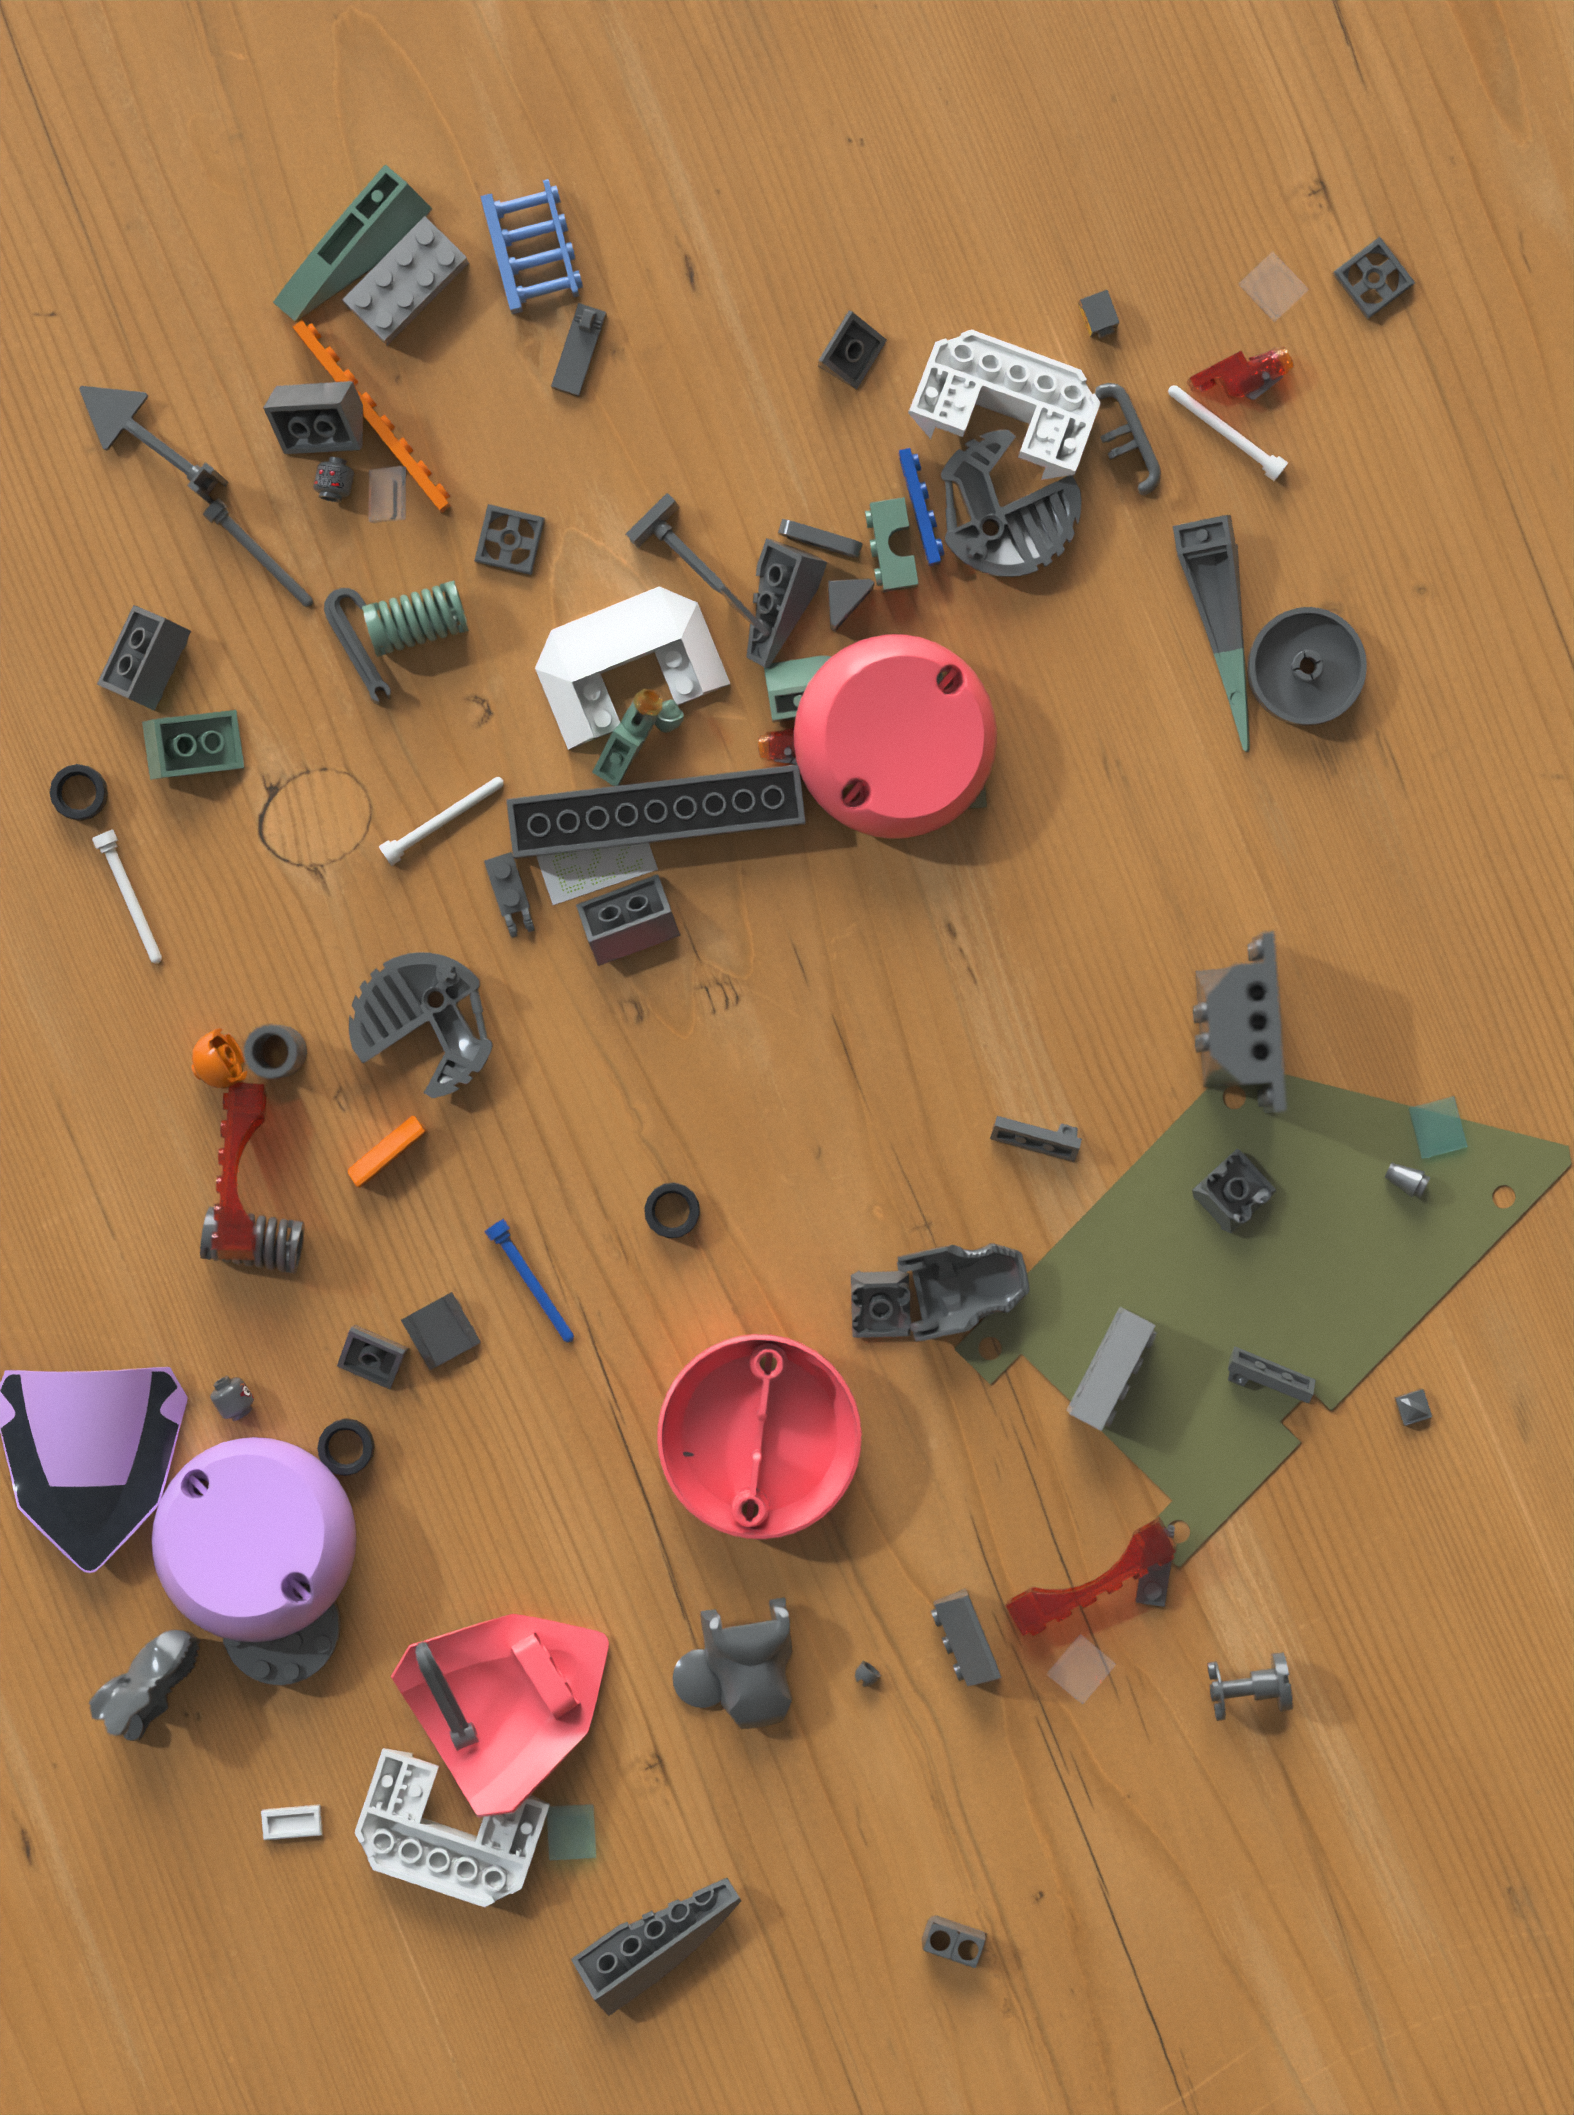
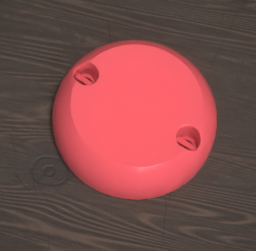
[794,634,997,839]
[657,1334,862,1539]

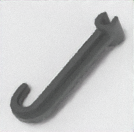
[324,588,391,705]
[415,1641,479,1750]

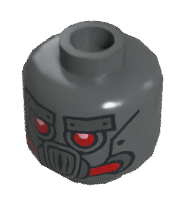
[313,457,354,502]

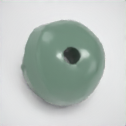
[655,699,684,733]

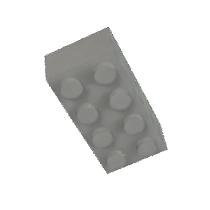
[342,216,469,346]
[1067,1307,1157,1431]

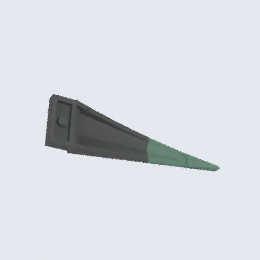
[1173,515,1250,752]

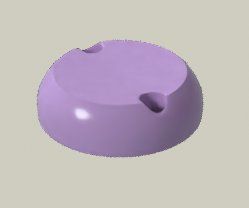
[152,1437,356,1642]

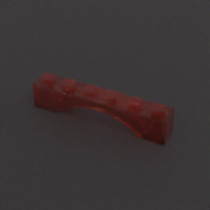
[211,1083,267,1260]
[1005,1517,1177,1636]

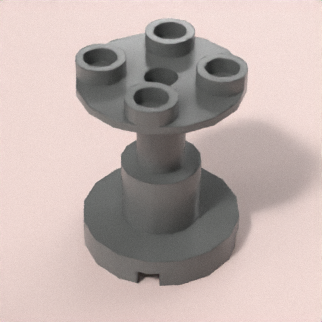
[1207,1652,1293,1721]

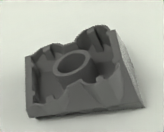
[1192,1149,1276,1233]
[851,1270,911,1338]
[401,1292,481,1370]

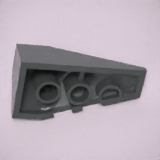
[746,538,827,668]

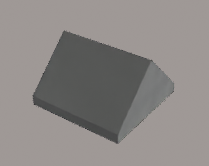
[818,310,887,390]
[828,579,875,632]
[337,1325,408,1389]

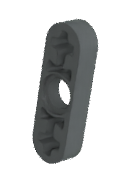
[778,519,863,558]

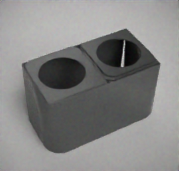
[922,1916,987,1969]

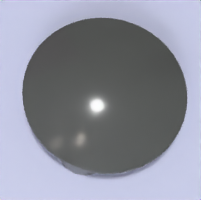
[673,1649,722,1708]

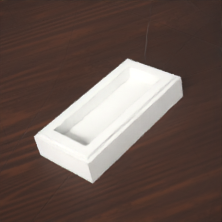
[261,1805,323,1840]

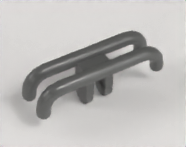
[1095,383,1161,495]

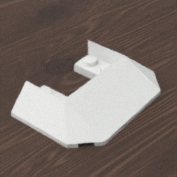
[909,330,1100,480]
[535,586,730,750]
[354,1748,550,1907]

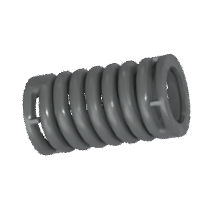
[244,1025,307,1078]
[200,1207,305,1274]

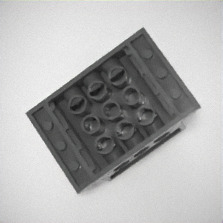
[1193,932,1286,1113]

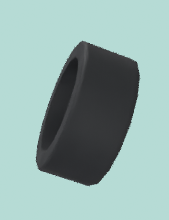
[50,764,108,821]
[644,1183,700,1238]
[317,1419,375,1476]

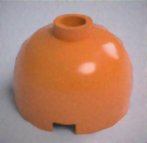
[191,1028,247,1088]

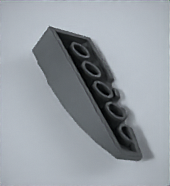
[571,1878,742,2016]

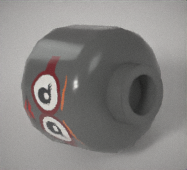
[210,1376,254,1421]

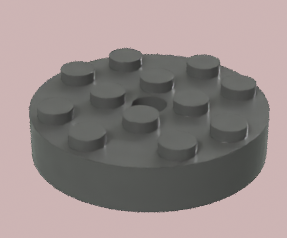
[1247,607,1367,726]
[223,1583,341,1685]

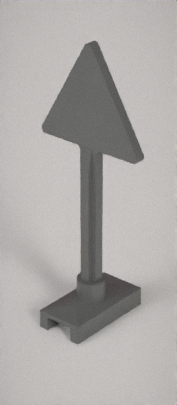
[79,386,228,505]
[626,493,770,637]

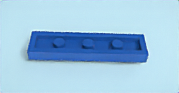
[898,448,945,567]

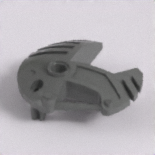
[941,430,1081,577]
[349,952,493,1098]

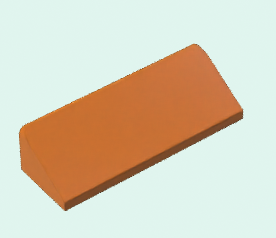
[348,1115,427,1188]

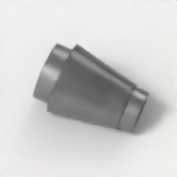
[1384,1162,1430,1198]

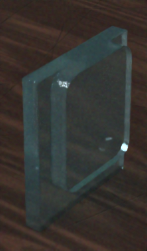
[1408,1096,1468,1159]
[547,1804,596,1860]

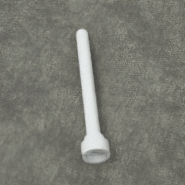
[1168,385,1288,481]
[379,777,504,866]
[92,830,162,964]

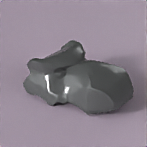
[897,1243,1030,1341]
[700,1597,793,1729]
[89,1630,201,1741]

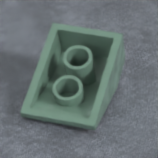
[142,710,244,780]

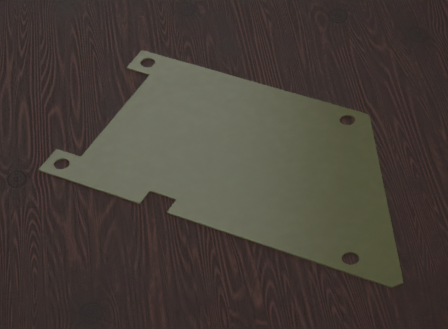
[954,1074,1572,1567]

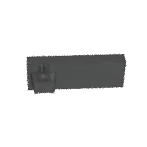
[551,303,606,397]
[990,1116,1082,1162]
[1227,1347,1316,1404]

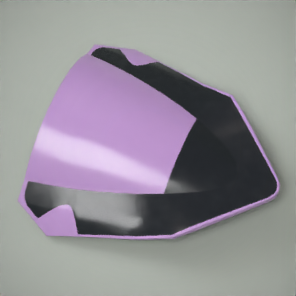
[0,1367,188,1573]

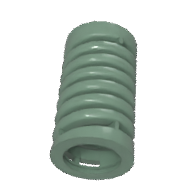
[362,580,469,657]

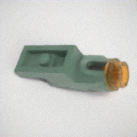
[592,689,662,786]

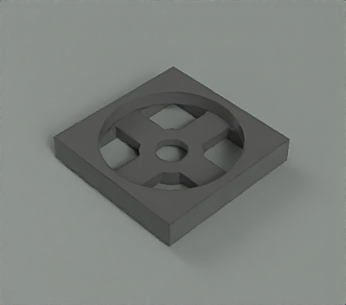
[1332,237,1415,320]
[474,504,545,575]

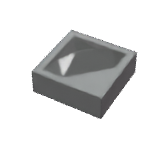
[1394,1389,1432,1426]

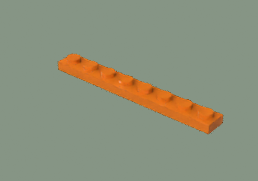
[293,320,451,514]

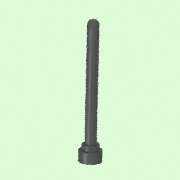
[203,498,313,607]

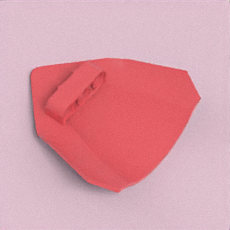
[391,1614,609,1818]

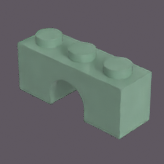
[865,497,919,593]

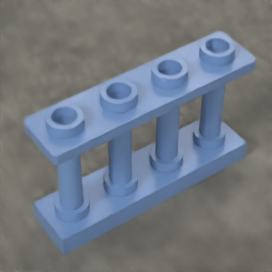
[480,179,583,314]

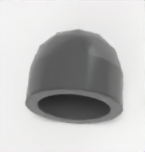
[855,1661,881,1687]

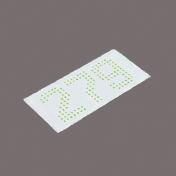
[537,843,658,905]

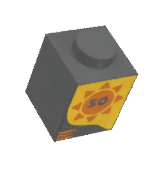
[1078,290,1120,339]

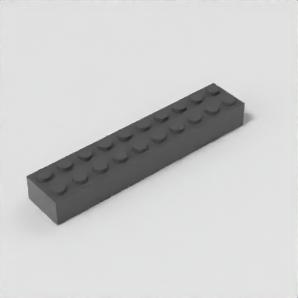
[506,765,805,859]

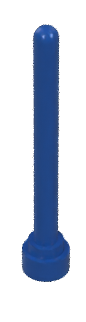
[484,1219,574,1343]

